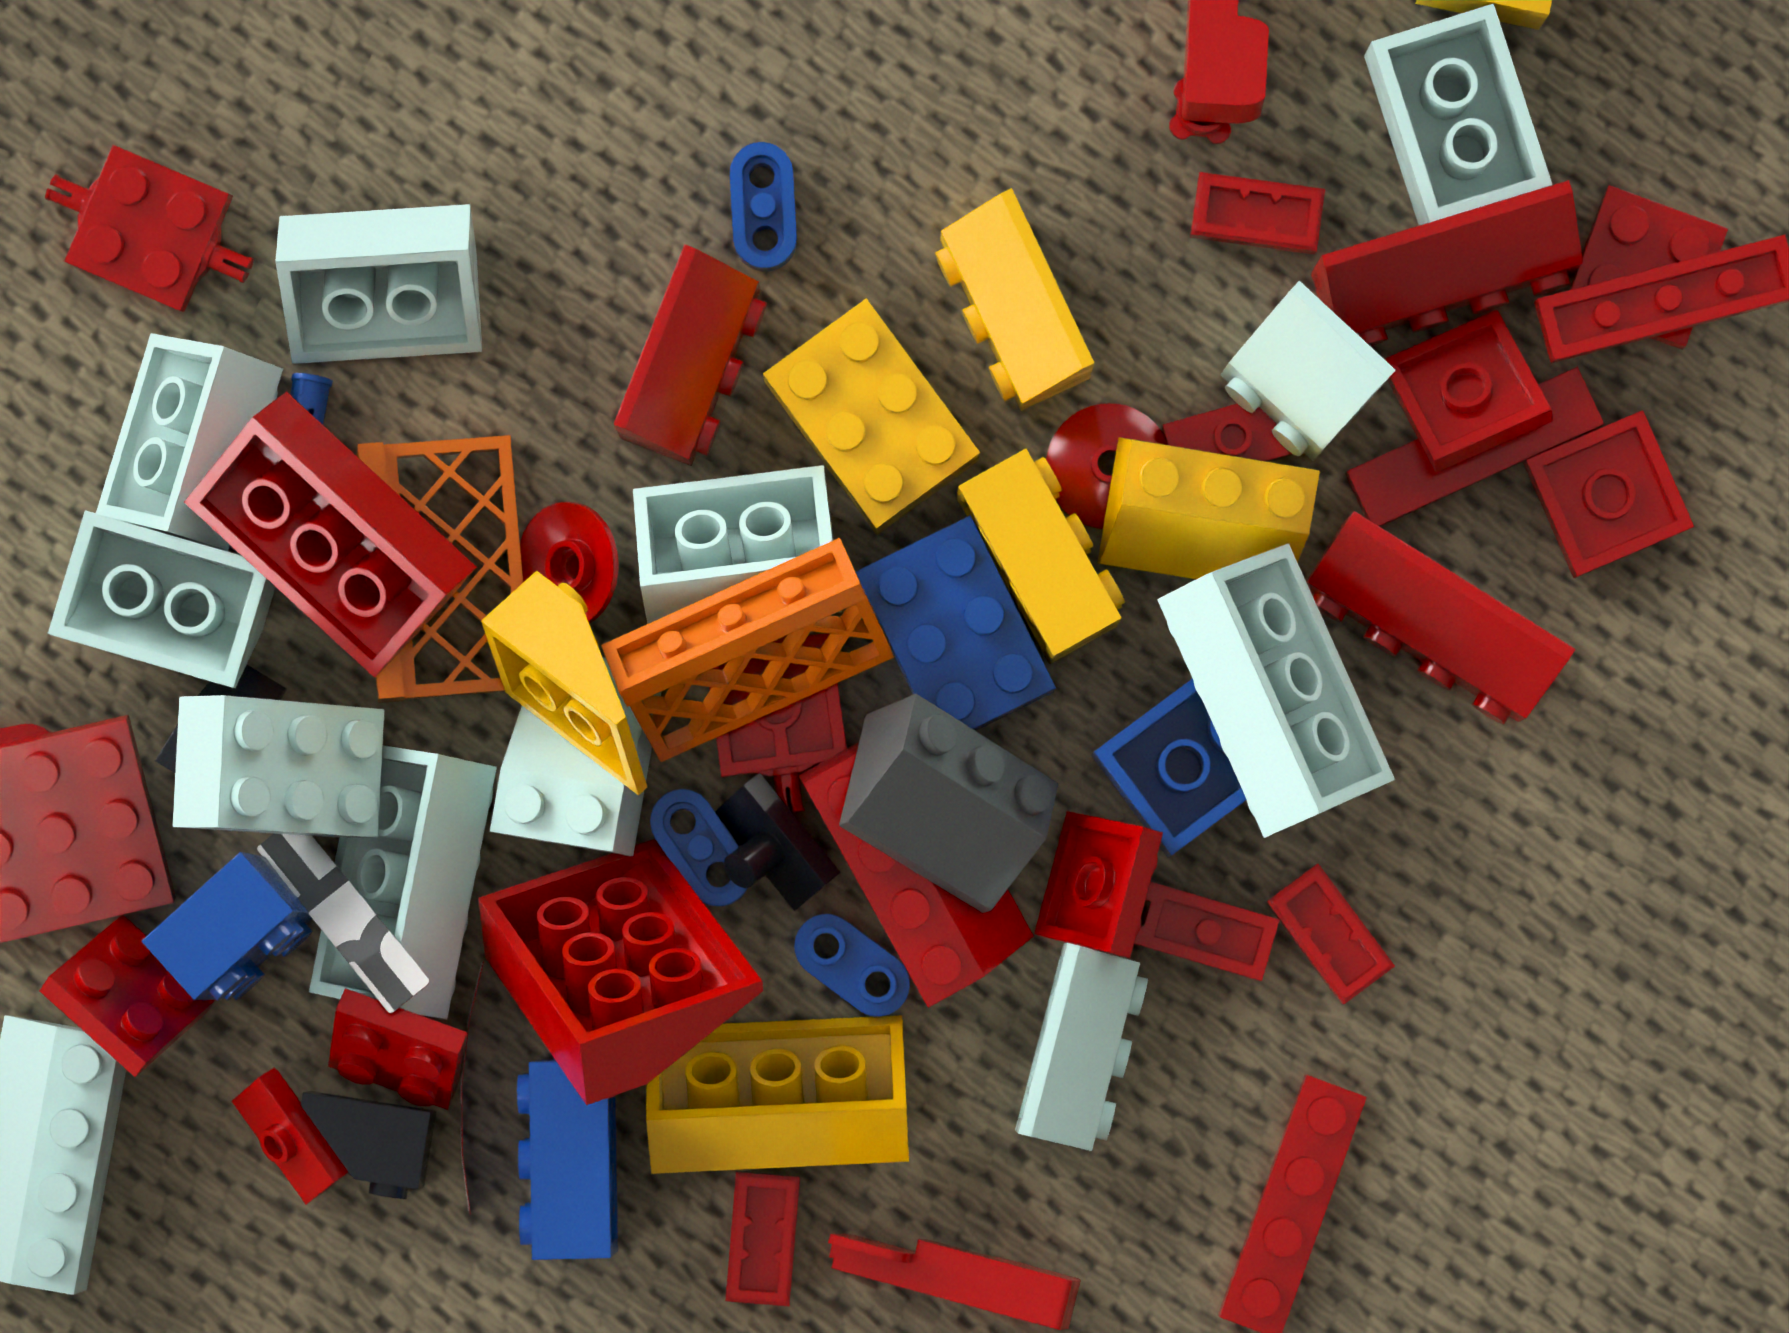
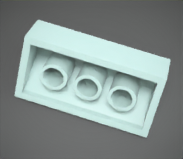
[1157,543,1395,838]
[309,745,497,1020]
[0,1015,126,1295]

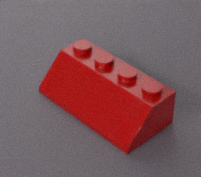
[1311,180,1583,347]
[184,391,477,678]
[1306,511,1576,725]
[798,742,1034,1008]

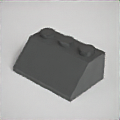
[839,694,1058,913]

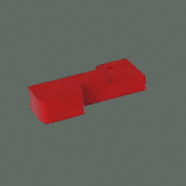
[1182,0,1269,124]
[828,1234,1081,1330]

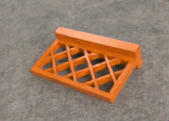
[357,435,523,703]
[601,538,895,762]

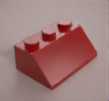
[613,244,767,466]

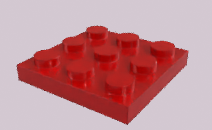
[0,715,176,943]

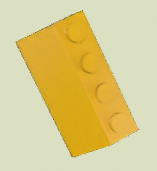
[646,1015,909,1174]

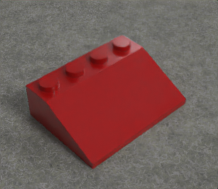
[478,839,763,1105]

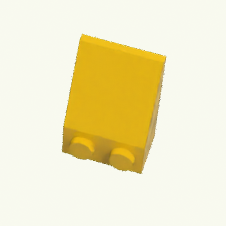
[481,571,647,796]

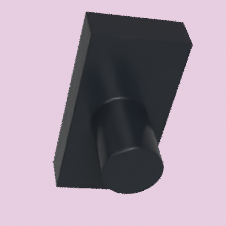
[715,773,841,911]

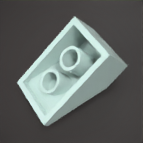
[1221,281,1395,461]
[490,657,662,856]

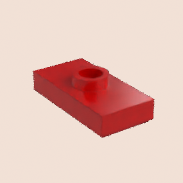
[1190,172,1325,255]
[1161,404,1294,462]
[1266,863,1395,1005]
[231,1067,348,1205]
[725,1171,801,1307]

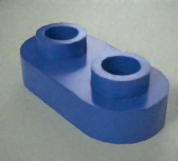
[730,142,797,272]
[650,789,748,907]
[794,914,910,1016]

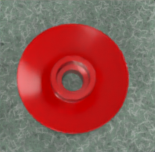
[1046,403,1167,529]
[520,502,619,624]

